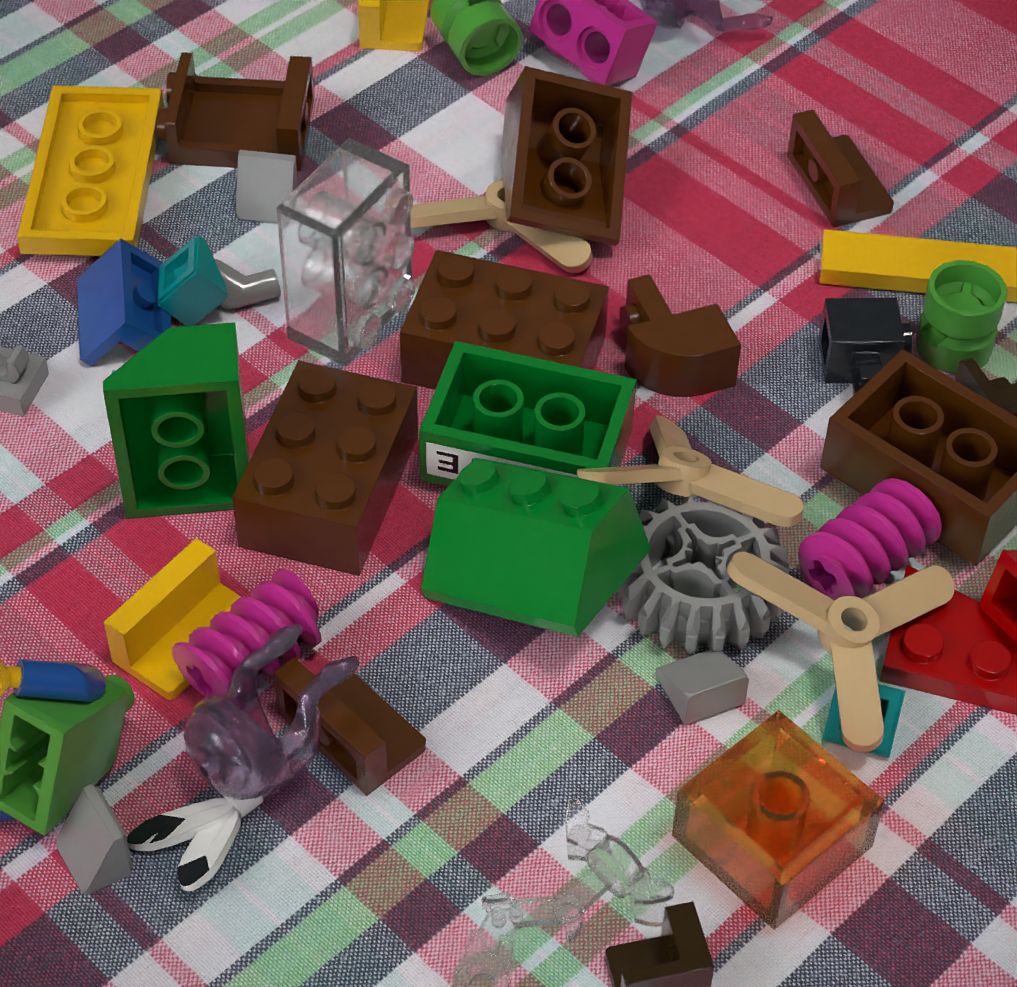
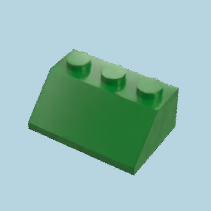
[103,322,250,519]
[421,458,651,637]

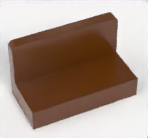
[787,110,894,228]
[273,657,426,796]

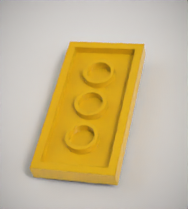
[17,85,164,256]

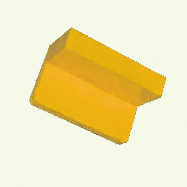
[358,0,431,52]
[104,538,241,700]

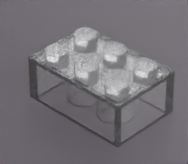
[276,138,415,367]

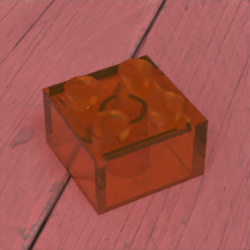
[672,710,885,930]

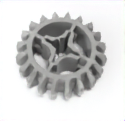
[616,496,790,656]

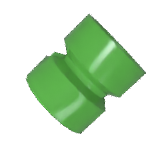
[430,0,523,76]
[916,260,1007,374]

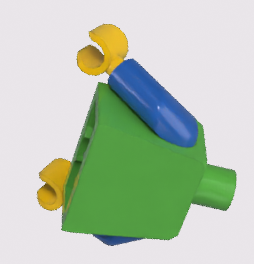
[0,659,135,836]

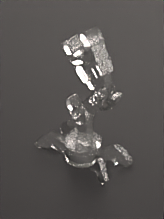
[453,798,674,987]

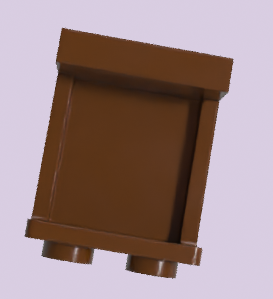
[157,52,315,171]

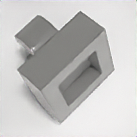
[0,345,49,416]

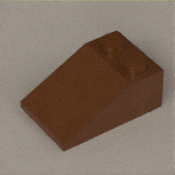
[501,66,632,246]

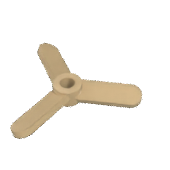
[396,175,593,273]
[577,415,804,527]
[727,552,955,752]

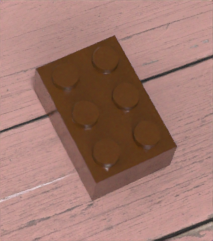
[400,250,609,390]
[820,349,1017,566]
[232,360,418,576]

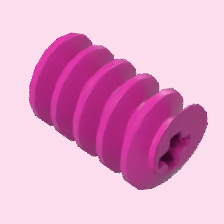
[798,478,942,600]
[172,569,322,710]

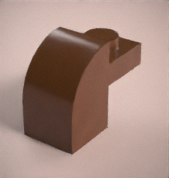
[619,274,741,397]

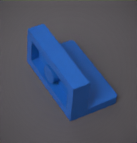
[77,239,171,366]

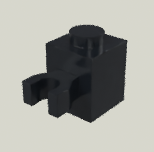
[818,298,912,395]

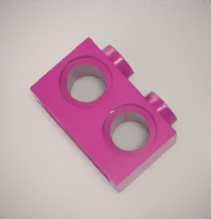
[528,0,658,85]

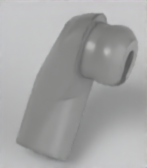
[215,259,281,309]

